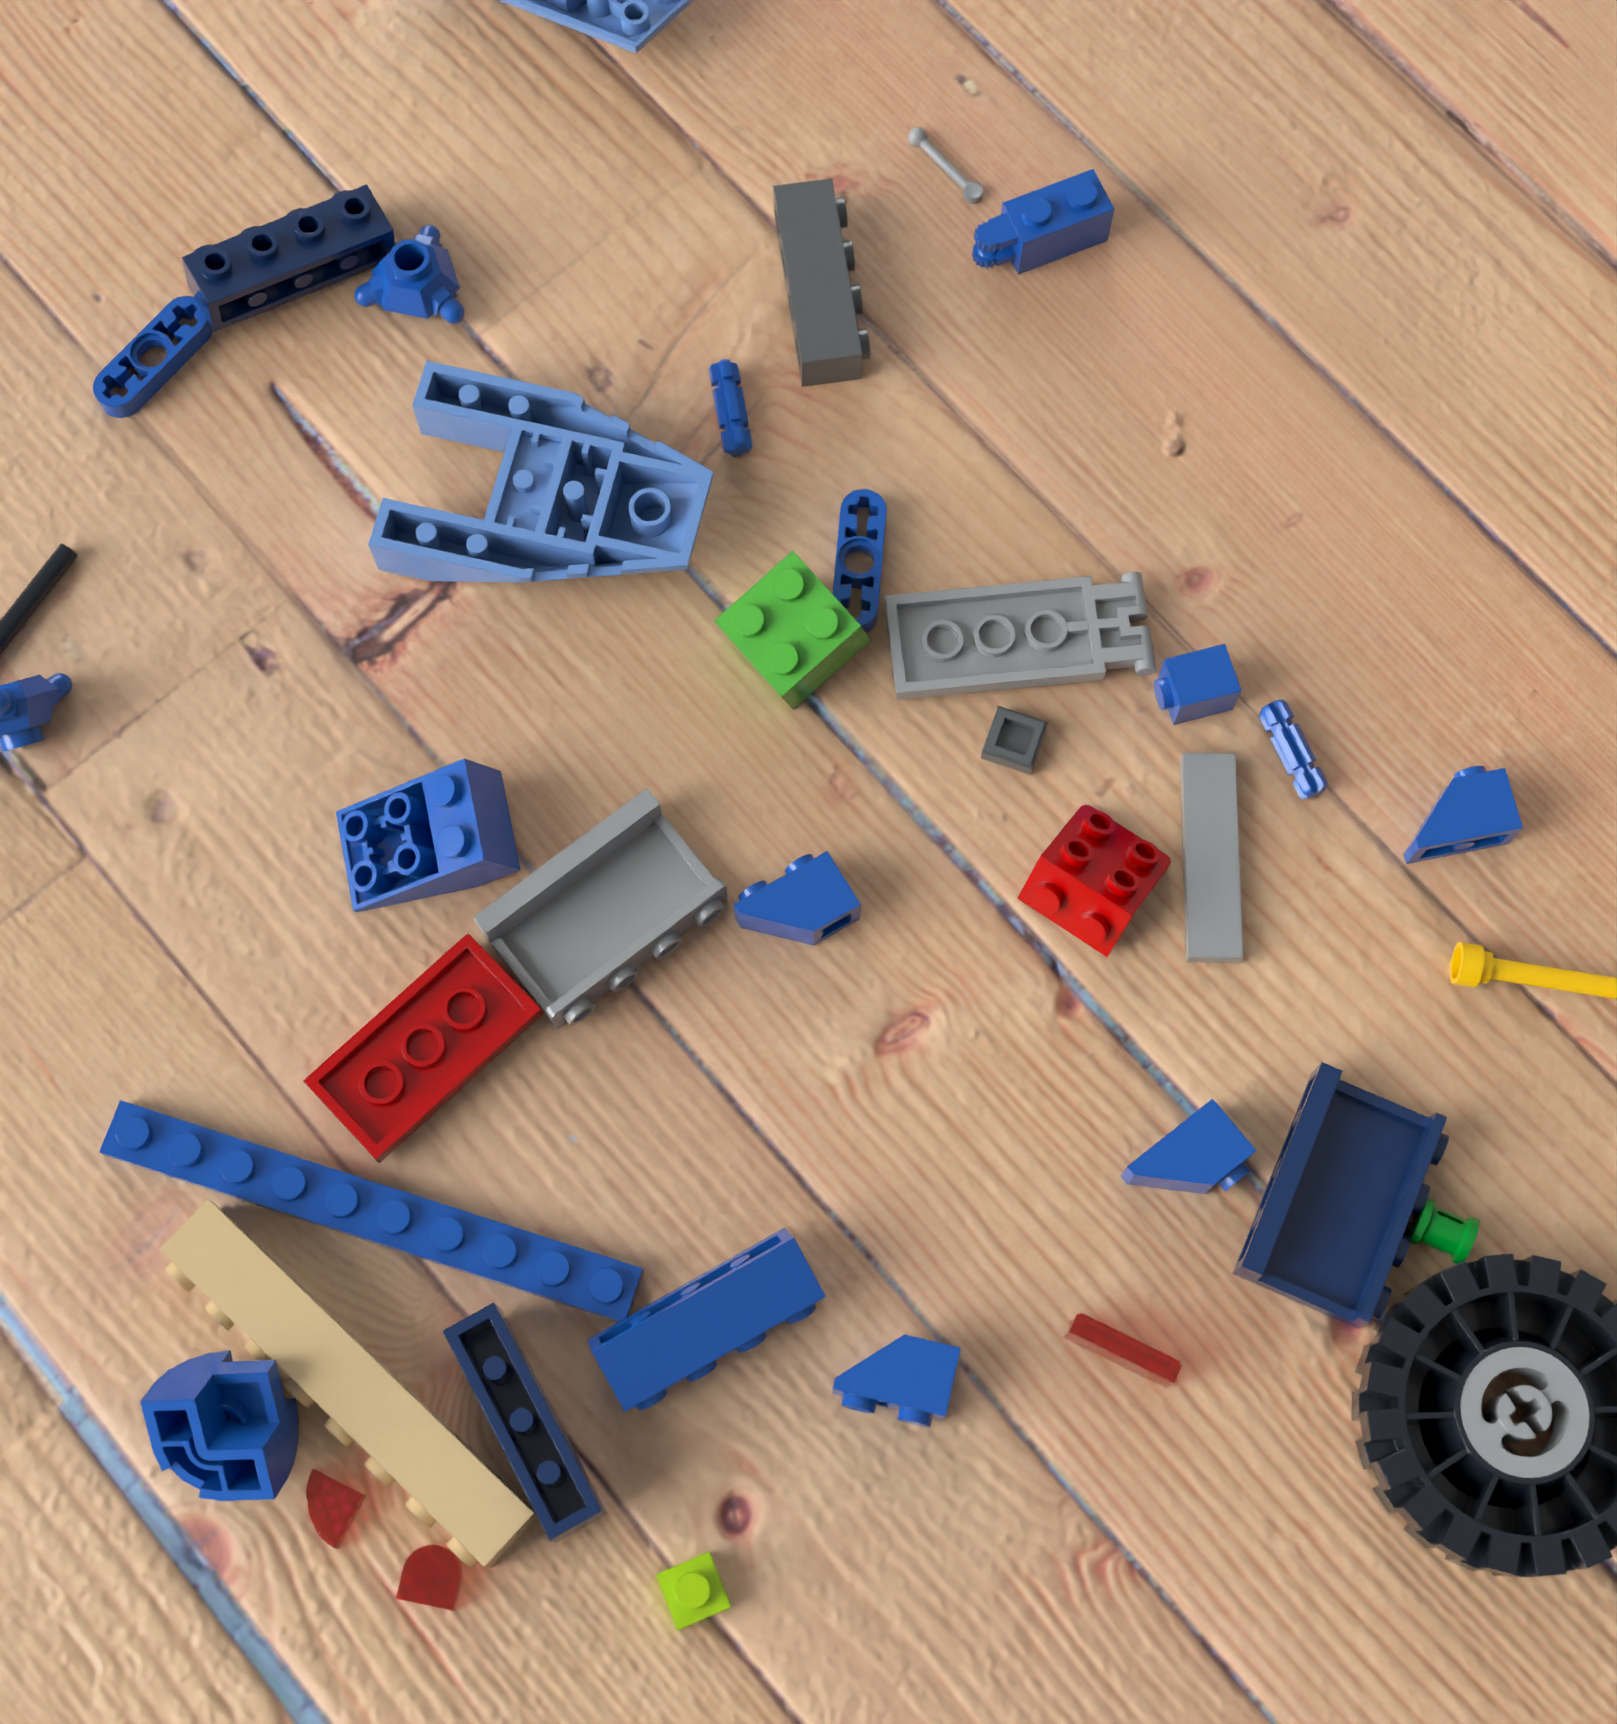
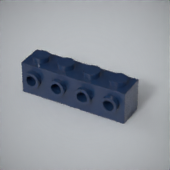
[182,184,395,332]

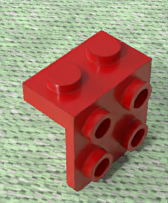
[1017,805,1171,957]

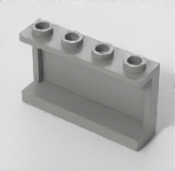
[473,788,728,1029]

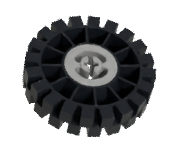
[1352,1253,1617,1578]

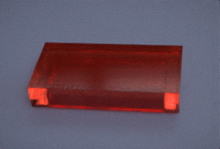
[1063,1313,1182,1388]

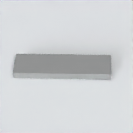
[1180,753,1243,963]

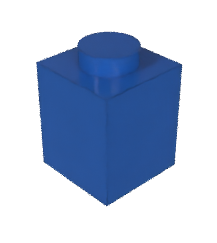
[1154,644,1241,725]

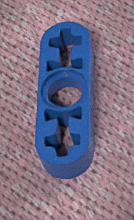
[93,296,213,418]
[833,489,887,633]

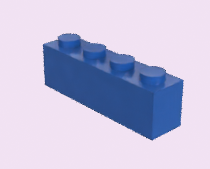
[587,1228,826,1412]

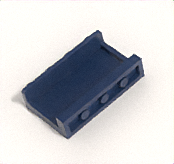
[1232,1062,1449,1329]

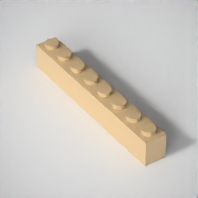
[159,1199,538,1568]

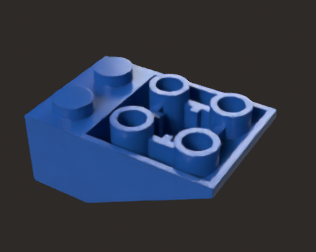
[336,758,521,912]

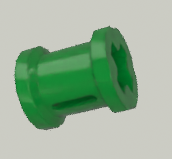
[1407,1198,1480,1264]

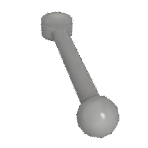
[908,127,983,204]

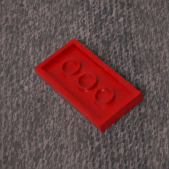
[303,933,543,1164]

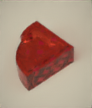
[306,1469,367,1549]

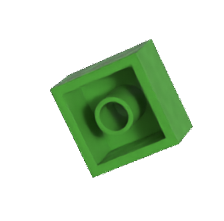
[714,550,871,710]

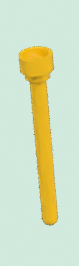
[1450,942,1617,999]

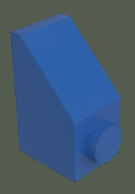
[1403,766,1523,864]
[1120,1098,1256,1194]

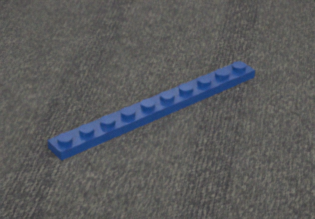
[99,1100,644,1322]

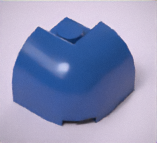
[140,1350,299,1501]

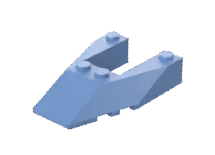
[368,361,713,583]

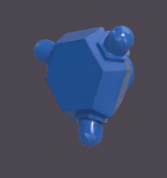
[354,225,465,324]
[0,673,72,752]

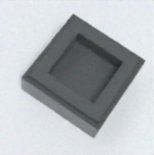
[981,706,1048,775]

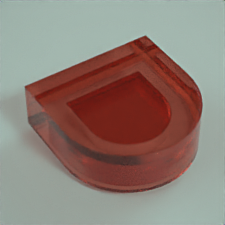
[396,1545,463,1611]

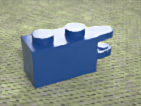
[972,169,1114,275]

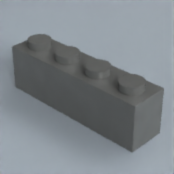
[773,178,870,387]

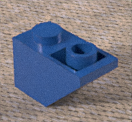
[734,851,861,946]
[832,1334,961,1428]

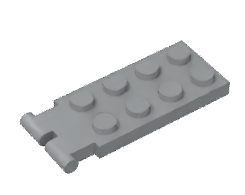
[884,572,1156,700]

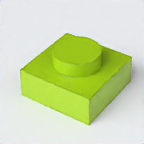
[655,1551,732,1631]

